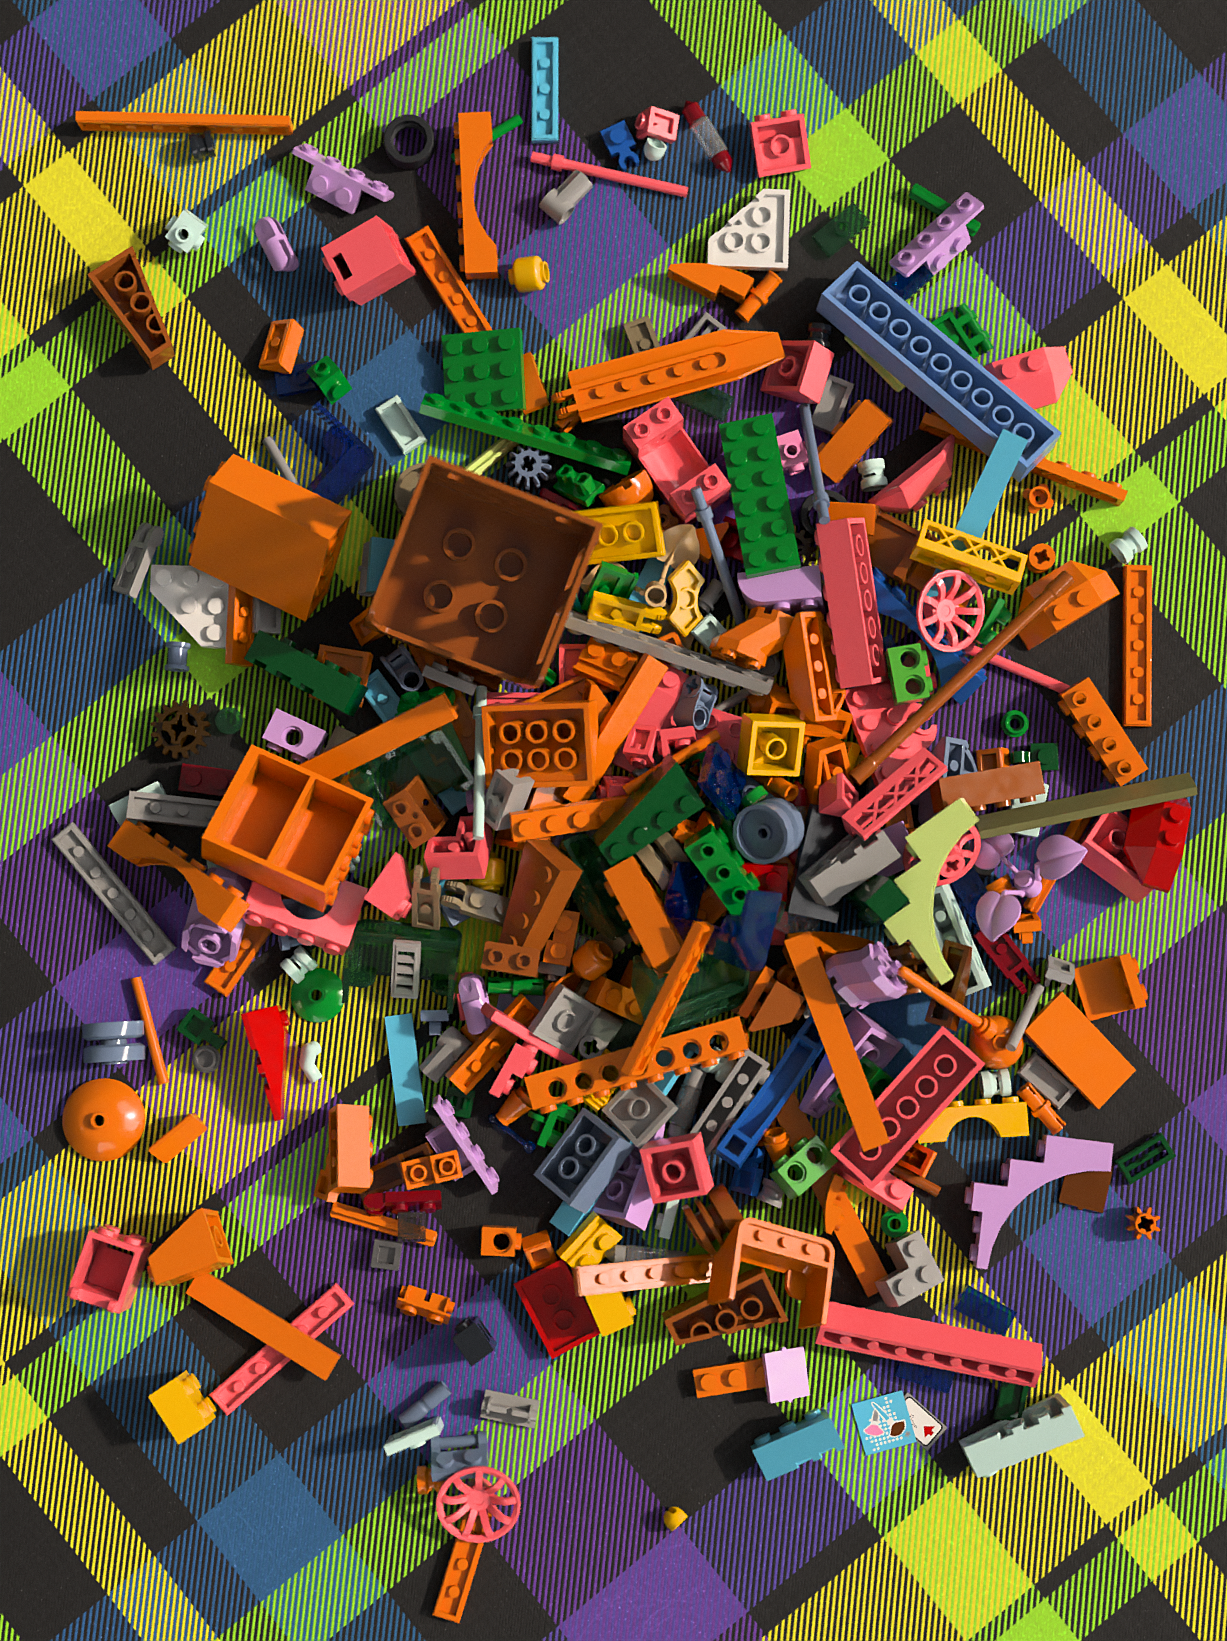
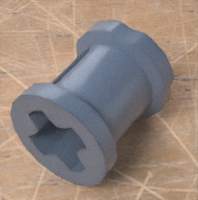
[164,641,191,672]

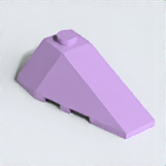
[799,1008,904,1119]
[590,1124,665,1231]

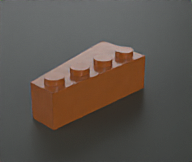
[87,246,175,370]
[499,840,583,955]
[661,1266,789,1346]

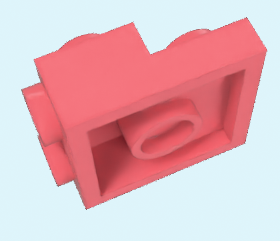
[749,109,811,177]
[489,1041,540,1098]

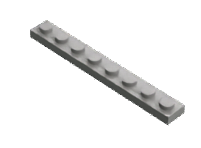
[564,610,775,696]

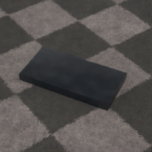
[784,803,849,923]

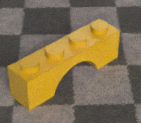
[916,1096,1029,1143]

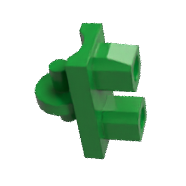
[553,464,606,508]
[966,597,1012,646]
[528,1103,576,1148]

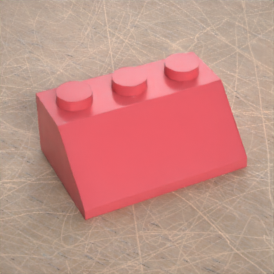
[1078,811,1153,904]
[364,852,412,921]

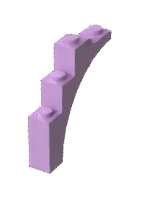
[964,1134,1113,1269]

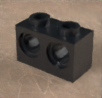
[452,1316,497,1367]

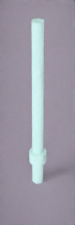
[473,686,487,840]

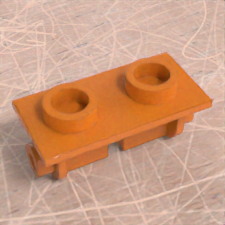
[396,1285,455,1325]

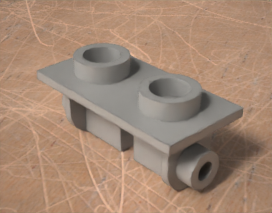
[480,1389,540,1428]

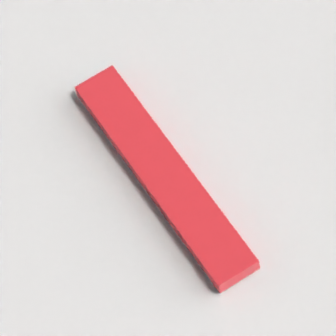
[209,1283,355,1416]

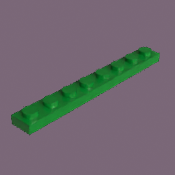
[419,393,632,475]

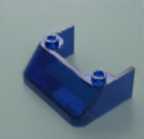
[306,401,374,504]
[664,861,782,972]

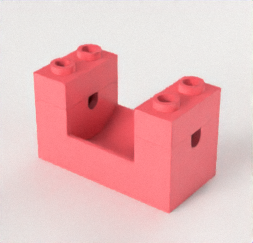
[623,396,731,524]

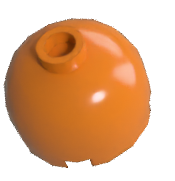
[599,469,654,507]
[969,1015,1024,1070]

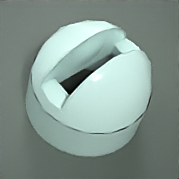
[644,137,667,161]

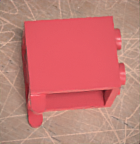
[321,215,416,306]
[66,1224,153,1314]

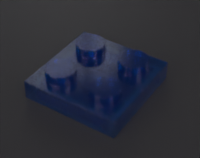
[697,742,746,820]

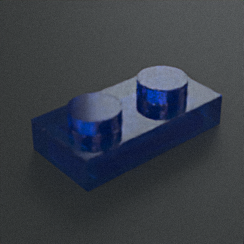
[950,868,988,929]

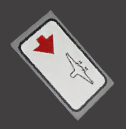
[904,1392,947,1451]

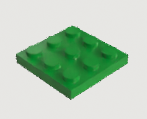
[442,327,526,413]

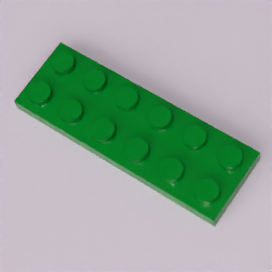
[719,413,801,579]

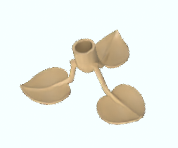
[580,524,700,649]

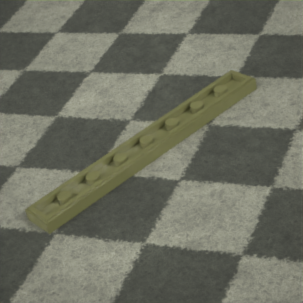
[975,773,1197,839]

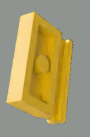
[556,1211,622,1268]

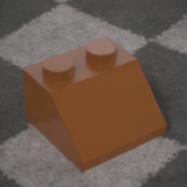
[746,981,806,1032]

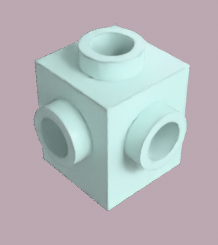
[165,209,208,253]

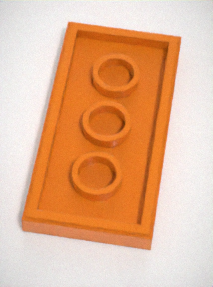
[1024,991,1136,1109]

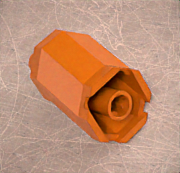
[709,606,794,670]

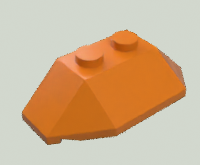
[1017,560,1120,650]
[783,611,846,722]

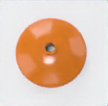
[62,1078,146,1161]

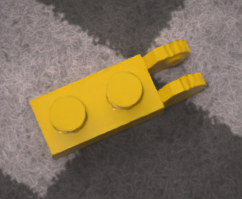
[587,591,667,634]

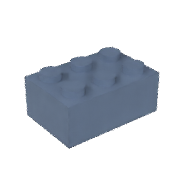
[534,1108,635,1214]

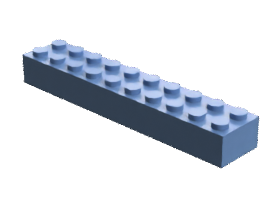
[816,261,1062,482]

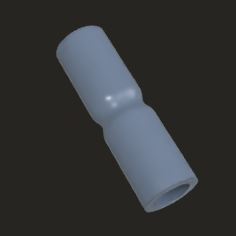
[398,1380,452,1429]

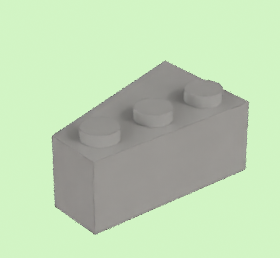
[798,827,901,906]

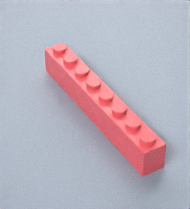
[815,1302,1042,1388]

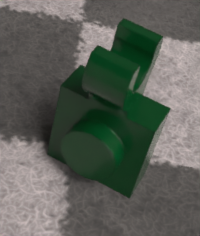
[1010,743,1059,771]
[176,1007,228,1050]

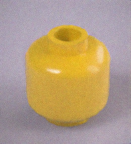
[508,255,550,293]
[471,852,506,893]

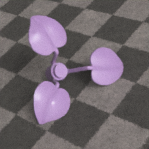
[969,834,1088,942]

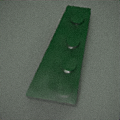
[843,874,909,928]

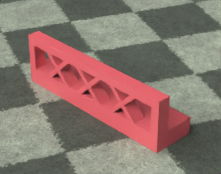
[841,747,948,841]

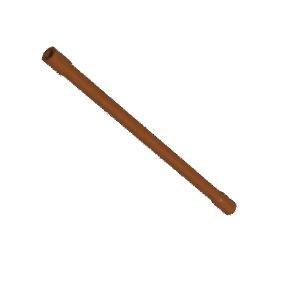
[848,571,1074,786]

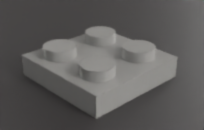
[528,983,601,1055]
[602,1079,679,1149]

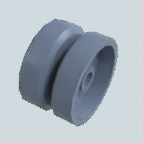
[733,797,804,865]
[82,1021,145,1065]

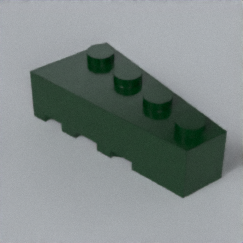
[244,630,369,717]
[591,754,705,867]

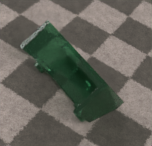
[342,919,462,1014]
[631,919,753,1038]

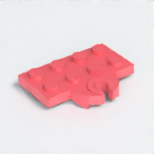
[843,679,937,787]

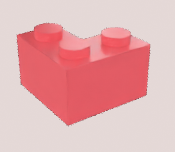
[424,816,494,880]

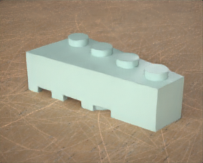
[959,1393,1085,1478]

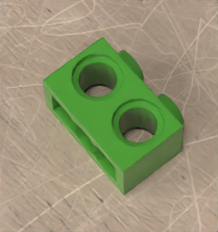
[885,643,933,706]
[769,1135,838,1200]

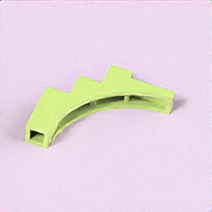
[884,798,979,985]

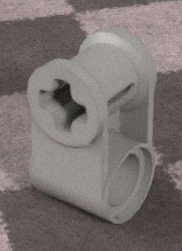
[578,1007,624,1059]

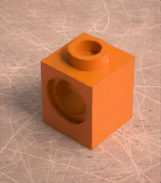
[481,1225,522,1257]

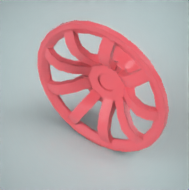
[916,570,985,652]
[902,825,981,887]
[436,1466,521,1543]

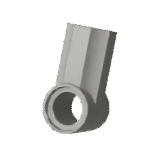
[539,170,593,225]
[419,1026,473,1083]

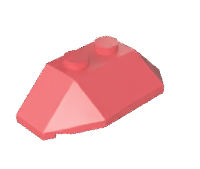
[984,347,1073,410]
[867,434,955,514]

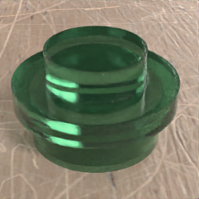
[215,707,243,734]

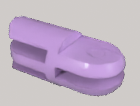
[255,217,298,271]
[458,973,493,1035]

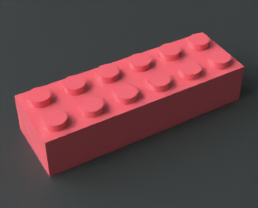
[814,518,888,689]
[830,1026,985,1189]

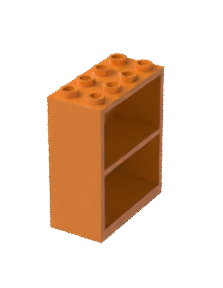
[188,454,352,622]
[202,744,376,912]

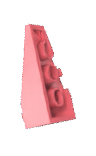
[612,662,710,774]

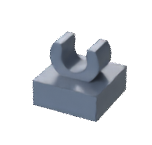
[421,1010,450,1035]

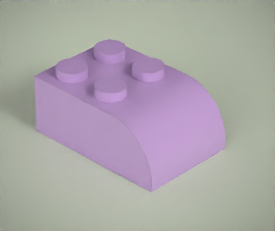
[737,565,826,617]

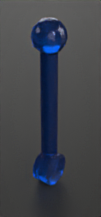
[488,1113,536,1154]

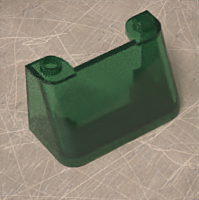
[348,722,474,831]

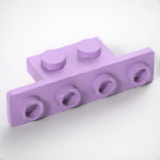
[291,144,394,214]
[889,192,984,277]
[425,1095,500,1195]

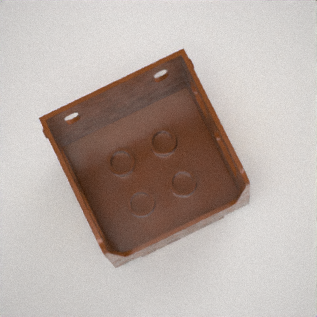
[363,455,603,690]

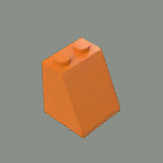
[147,1208,234,1286]

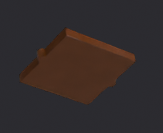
[1058,1166,1114,1213]

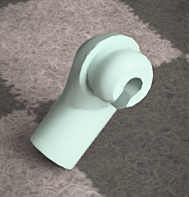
[299,1041,323,1084]

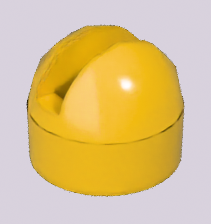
[664,1507,688,1532]

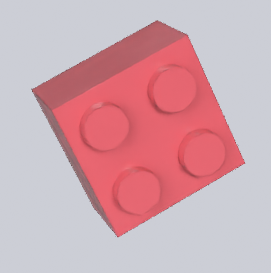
[640,1132,714,1204]

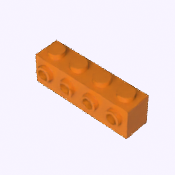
[1057,677,1148,787]

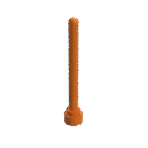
[897,966,998,1040]

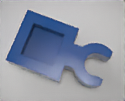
[600,121,639,172]
[730,1148,765,1197]

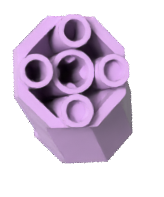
[181,867,250,968]
[826,942,907,1009]

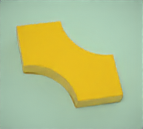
[666,560,705,637]

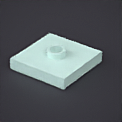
[384,1416,444,1456]

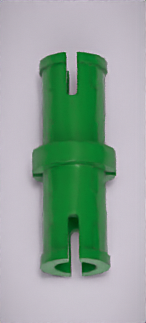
[487,975,543,997]

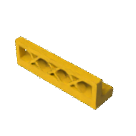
[909,519,1028,595]

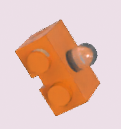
[543,909,594,968]

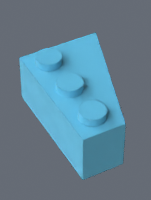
[751,1408,845,1481]

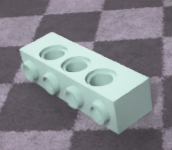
[933,884,992,996]

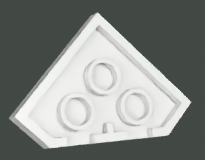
[707,189,790,271]
[150,564,229,649]

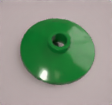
[290,968,345,1023]

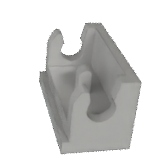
[484,768,535,831]

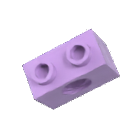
[262,708,329,763]

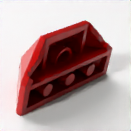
[1123,798,1191,893]

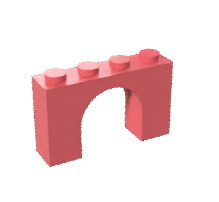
[242,880,368,956]

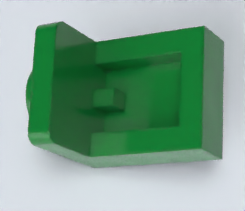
[307,356,353,405]

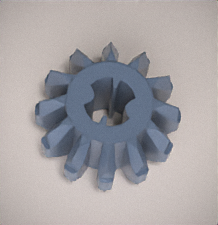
[506,445,552,490]

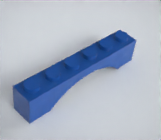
[872,567,987,705]
[716,1014,824,1170]

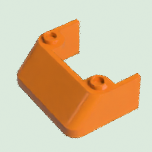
[707,1218,835,1329]

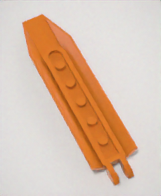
[551,329,786,423]

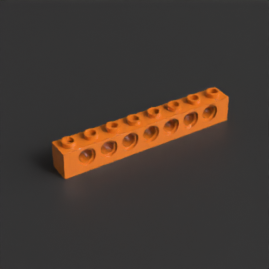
[524,1016,749,1114]

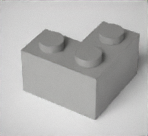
[874,1230,945,1307]

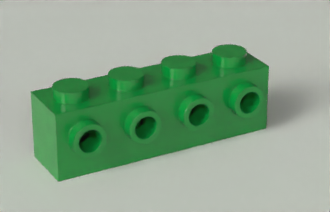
[684,823,776,937]

